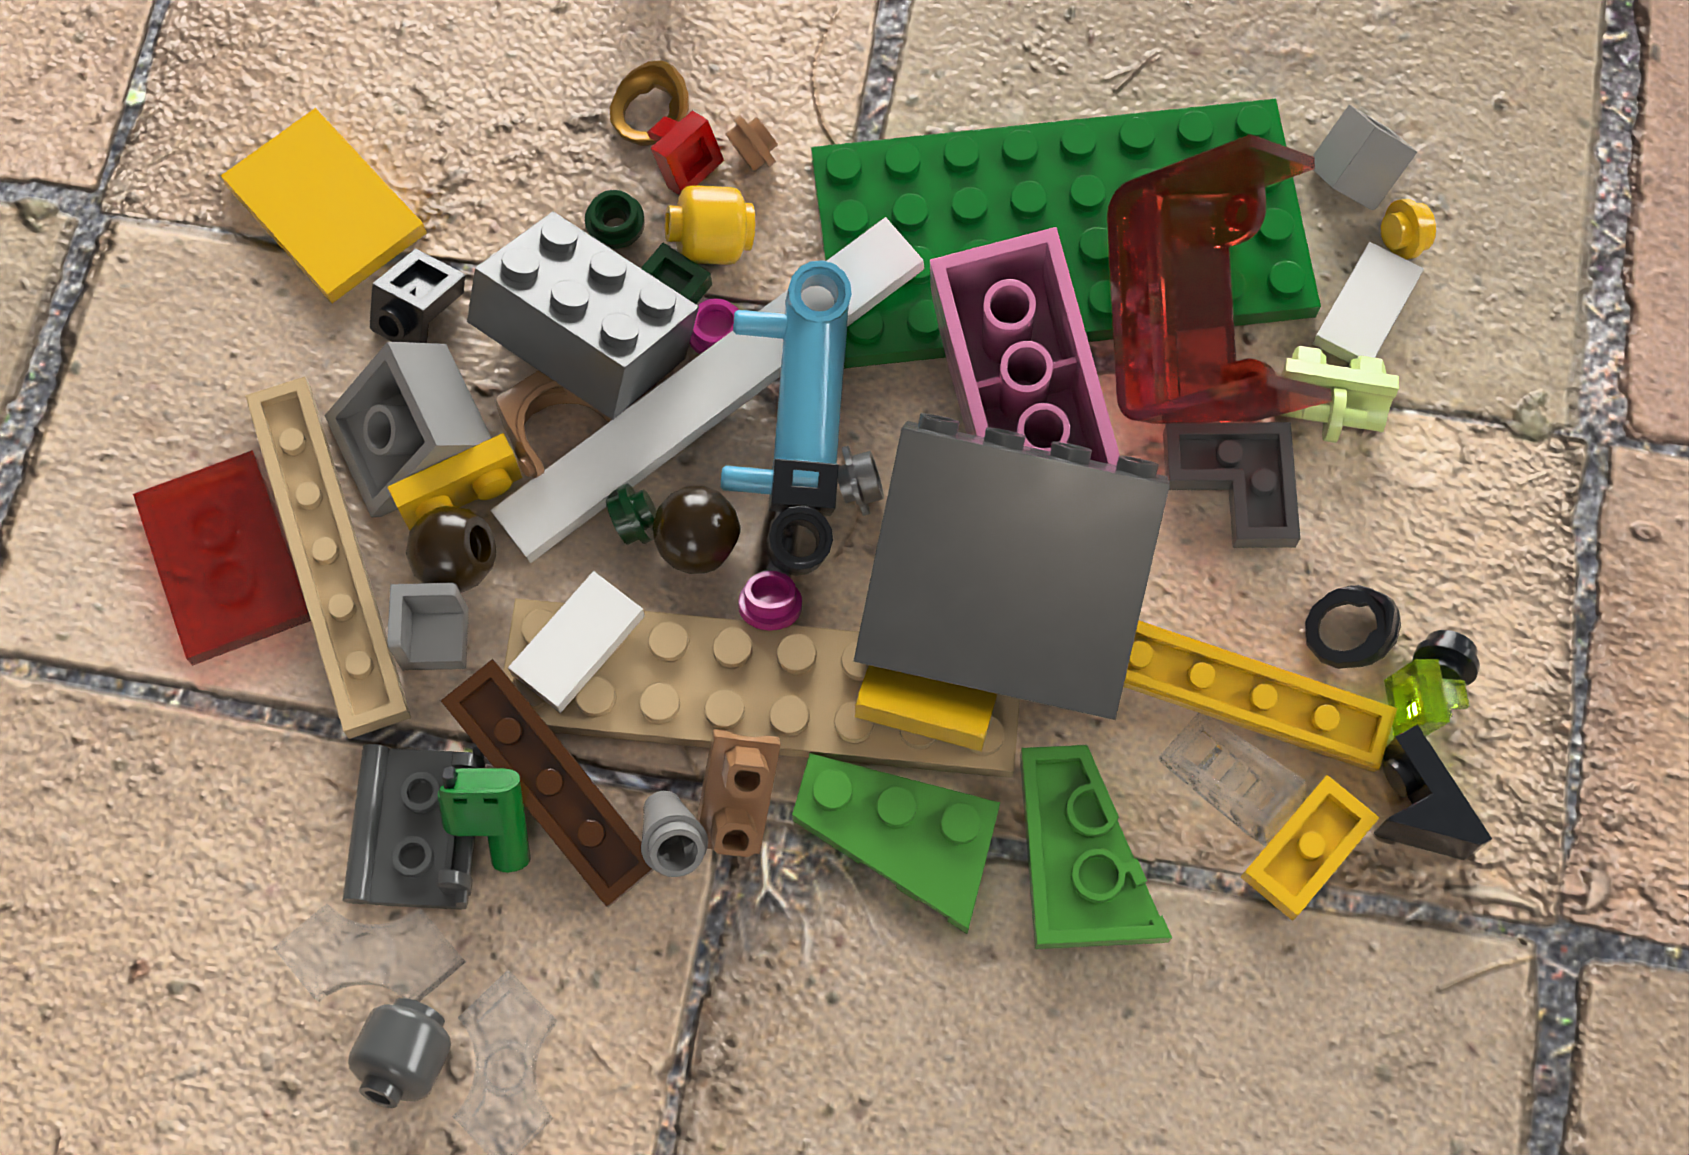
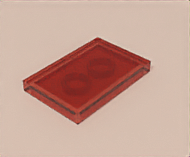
[133,450,311,666]

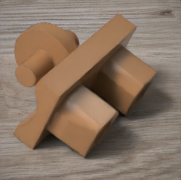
[697,729,781,857]

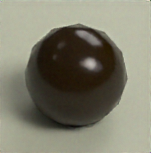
[652,486,741,574]
[406,506,496,593]

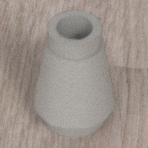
[641,791,708,877]

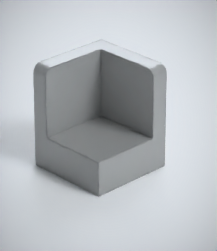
[1309,105,1417,210]
[387,583,468,670]

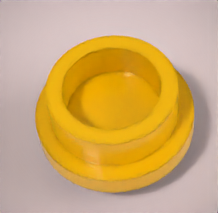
[1381,199,1436,260]

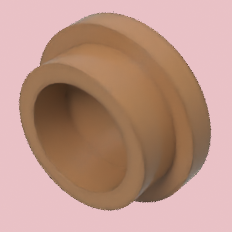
[725,115,778,172]

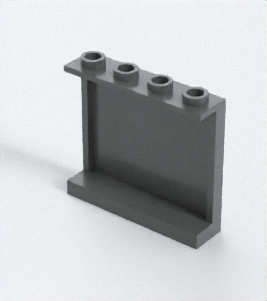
[853,413,1170,720]

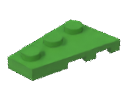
[1020,745,1172,949]
[792,753,1000,934]

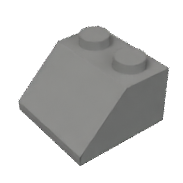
[324,342,492,517]

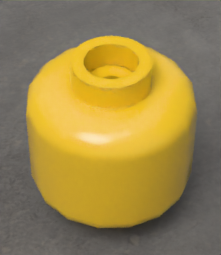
[664,186,755,265]

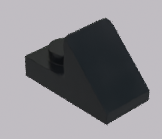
[1374,724,1492,860]

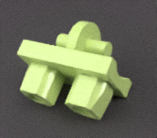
[1273,346,1399,443]

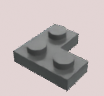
[1163,422,1301,548]

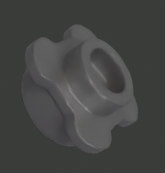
[838,446,884,516]

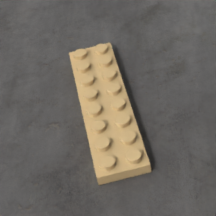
[503,598,1020,778]

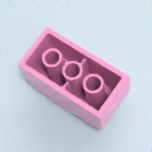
[930,227,1120,466]

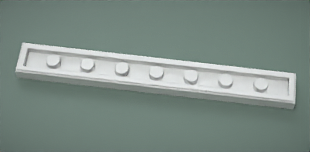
[490,217,924,563]

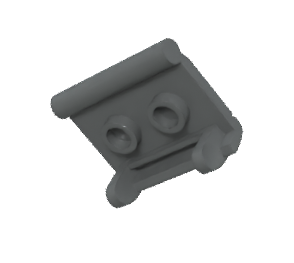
[342,744,486,910]

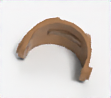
[496,370,625,478]

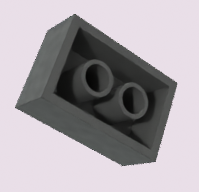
[467,211,699,420]

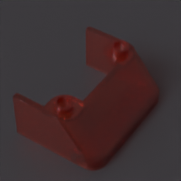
[1107,134,1332,424]

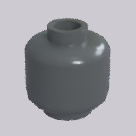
[348,998,452,1108]

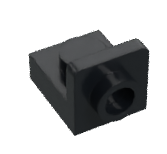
[370,248,466,343]

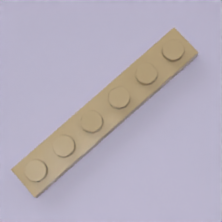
[245,376,411,739]

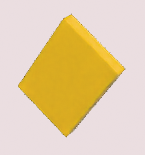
[220,107,427,304]

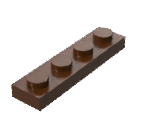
[441,659,654,907]

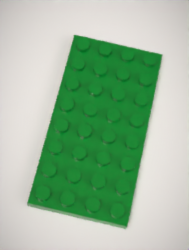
[811,98,1321,369]

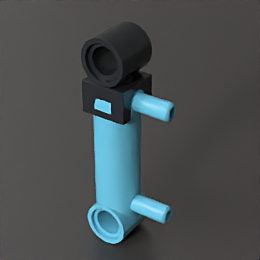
[720,260,852,576]

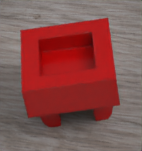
[647,110,725,196]

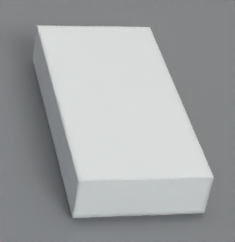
[1312,242,1424,363]
[508,571,645,713]

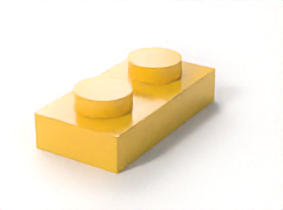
[387,433,523,531]
[1241,775,1380,921]

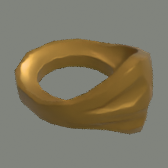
[609,60,689,146]

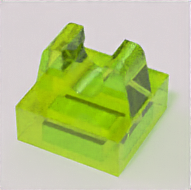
[1384,659,1470,737]

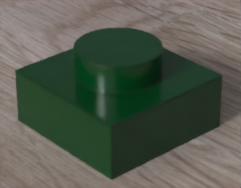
[641,242,712,304]

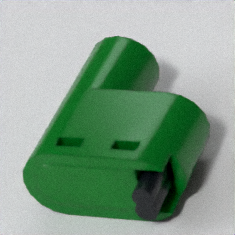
[438,767,531,873]

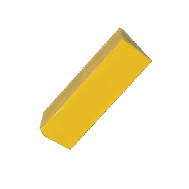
[855,665,997,752]

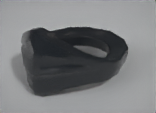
[1305,585,1401,669]

